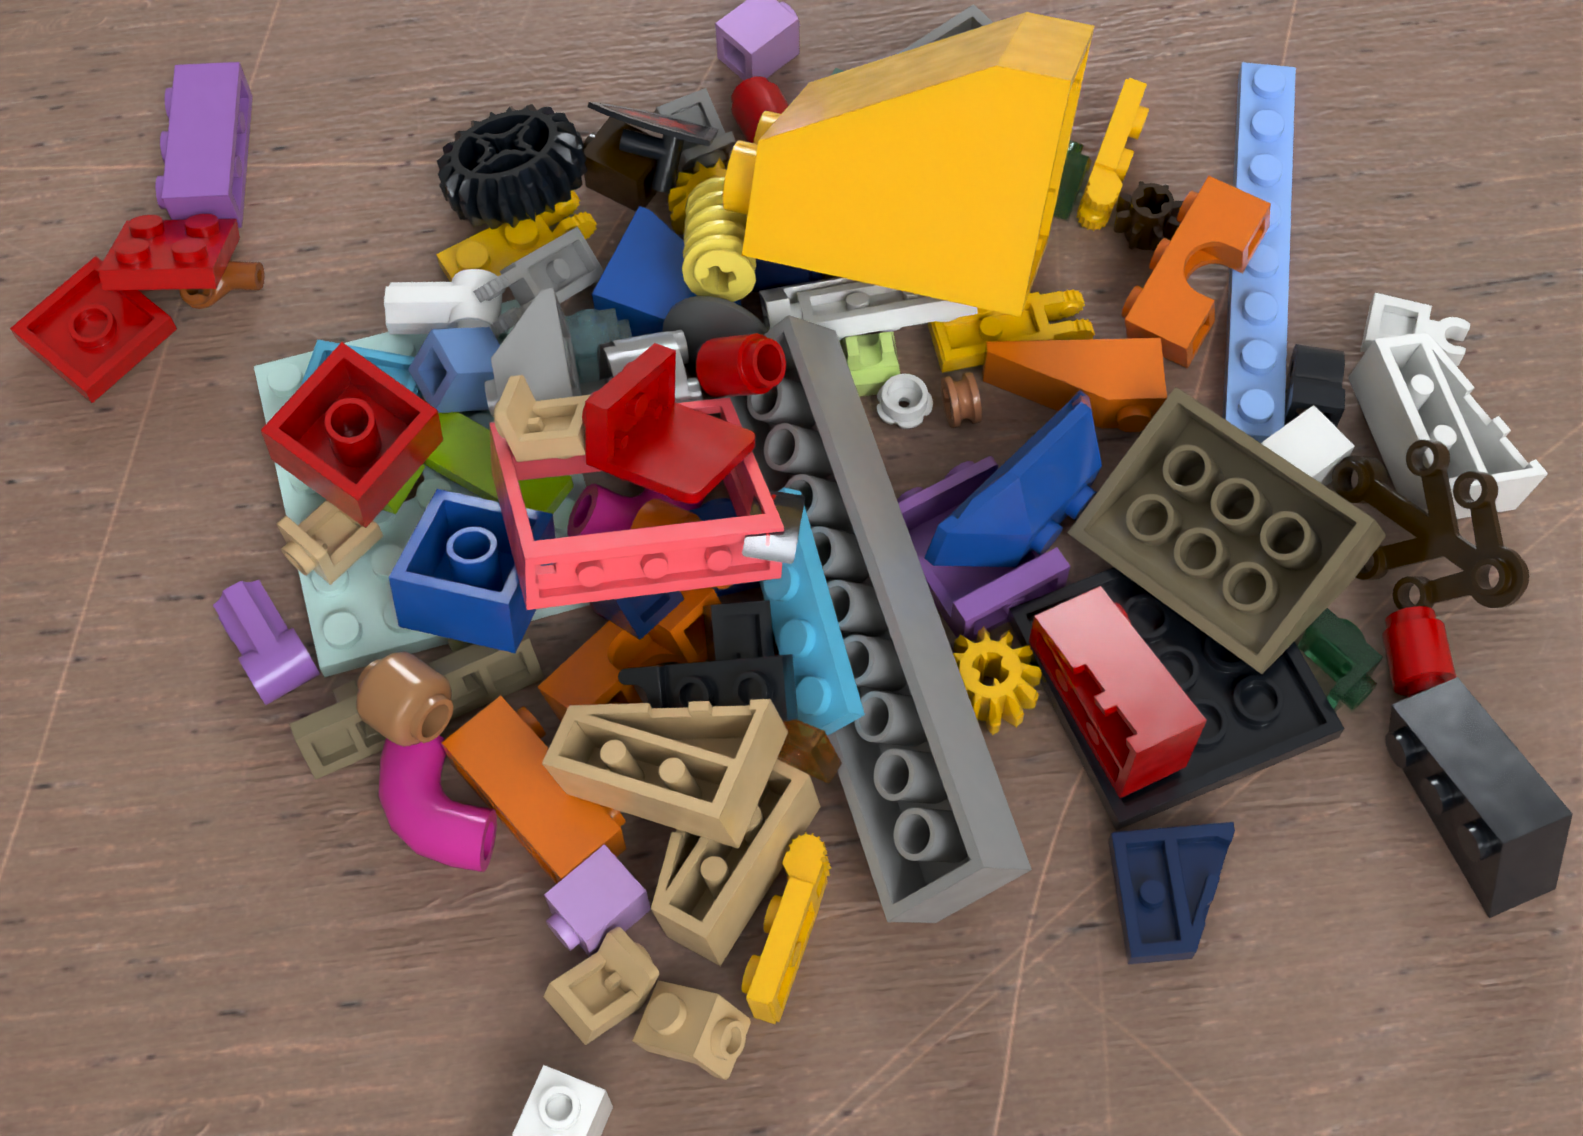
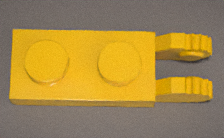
[1076,78,1149,231]
[436,190,597,282]
[928,289,1095,373]
[742,832,831,1024]

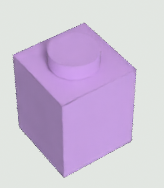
[715,0,800,80]
[544,844,651,957]

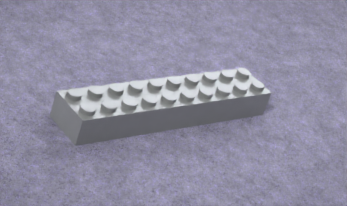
[714,315,1032,923]

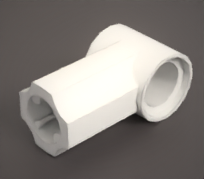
[384,269,503,339]

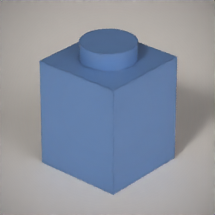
[408,327,500,413]

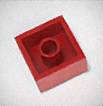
[261,342,443,528]

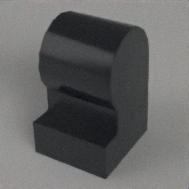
[1284,344,1345,428]

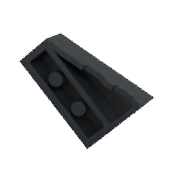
[1385,677,1573,918]

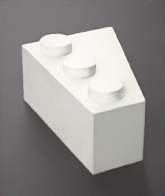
[1348,332,1548,519]

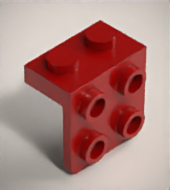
[582,343,755,504]

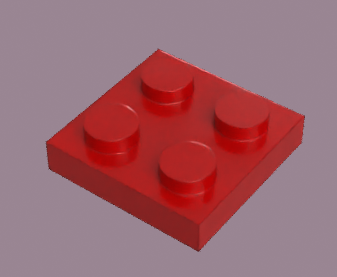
[98,214,240,291]
[10,256,177,403]

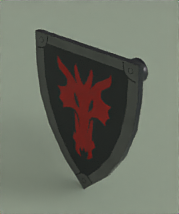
[588,102,718,193]

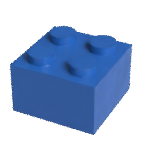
[389,489,556,653]

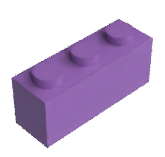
[155,62,253,228]

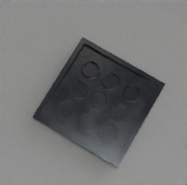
[1007,567,1345,831]

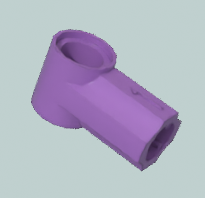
[213,580,320,705]

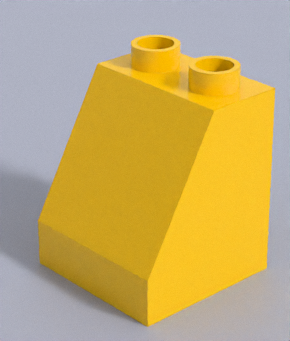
[723,12,1095,317]

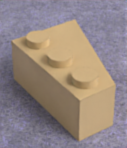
[542,699,788,849]
[651,759,821,966]

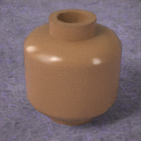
[356,651,454,747]

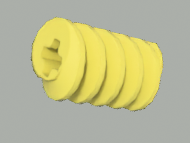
[682,177,756,302]

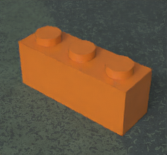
[441,695,627,884]

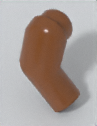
[179,261,265,309]

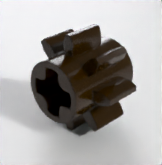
[1113,181,1183,251]

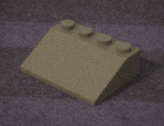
[1067,387,1387,674]

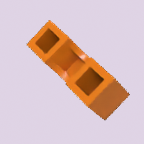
[1121,175,1271,369]
[537,588,722,722]

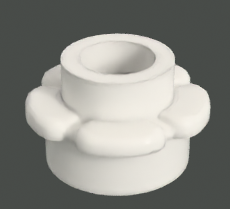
[877,374,933,429]

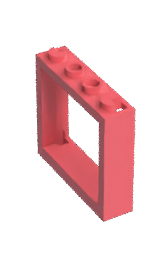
[489,398,784,610]

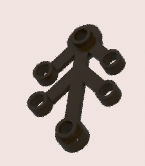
[1332,440,1529,610]

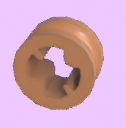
[941,372,982,428]

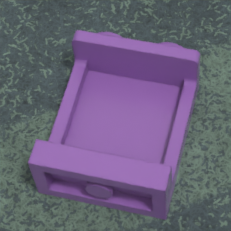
[897,456,1070,641]

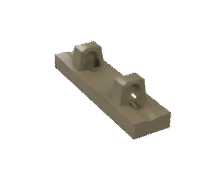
[289,632,545,780]

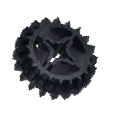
[437,104,587,230]

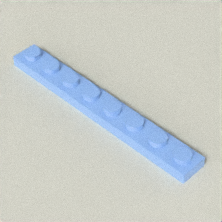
[1222,62,1296,443]

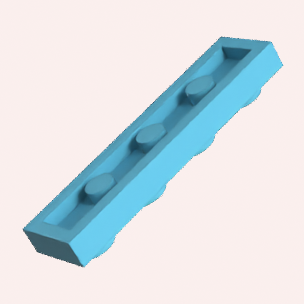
[759,487,865,740]

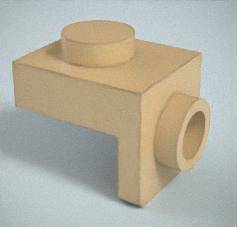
[494,375,590,462]
[277,500,383,585]
[543,927,659,1045]
[632,980,750,1080]

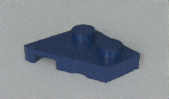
[1108,822,1235,964]

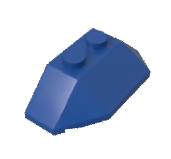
[924,390,1102,567]

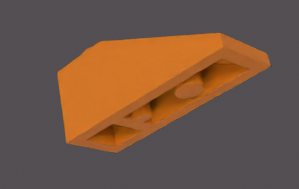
[982,338,1167,432]

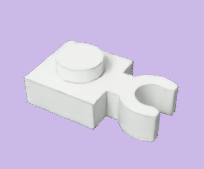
[1360,293,1470,366]

